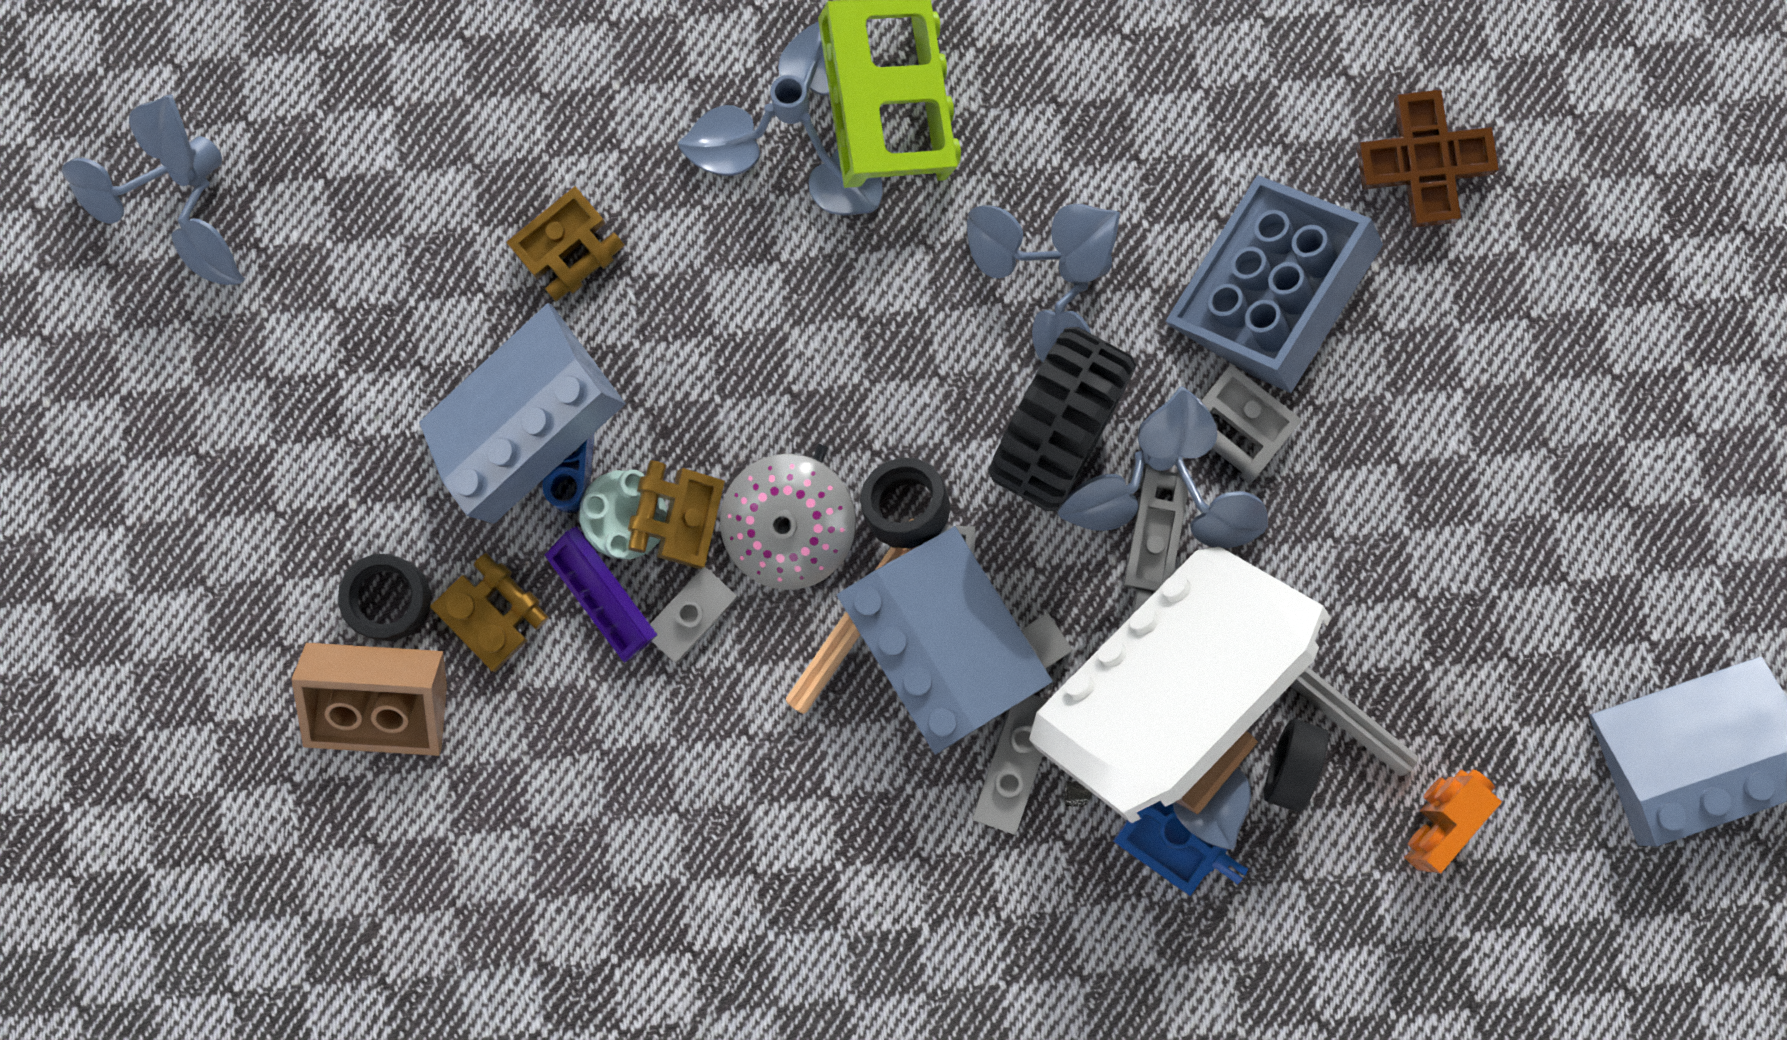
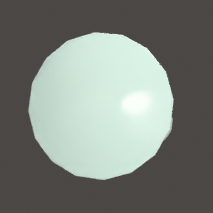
[579,469,667,560]

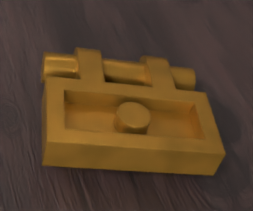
[506,186,625,302]
[627,460,725,569]
[430,553,549,672]

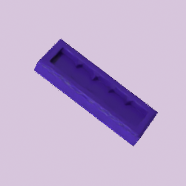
[544,526,657,663]

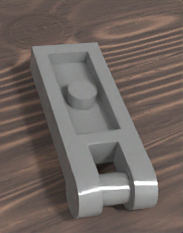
[1123,463,1191,592]

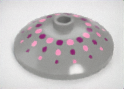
[720,454,856,590]

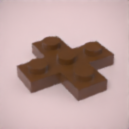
[1356,89,1499,228]

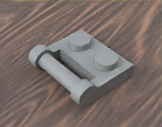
[1201,364,1302,484]

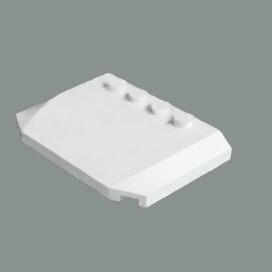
[1029,546,1331,823]

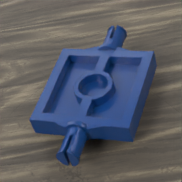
[1112,801,1248,896]

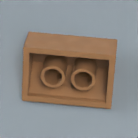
[291,643,447,756]

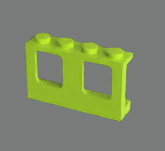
[818,0,961,188]

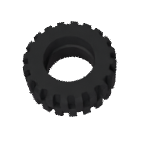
[988,327,1137,511]

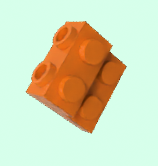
[1404,769,1502,873]

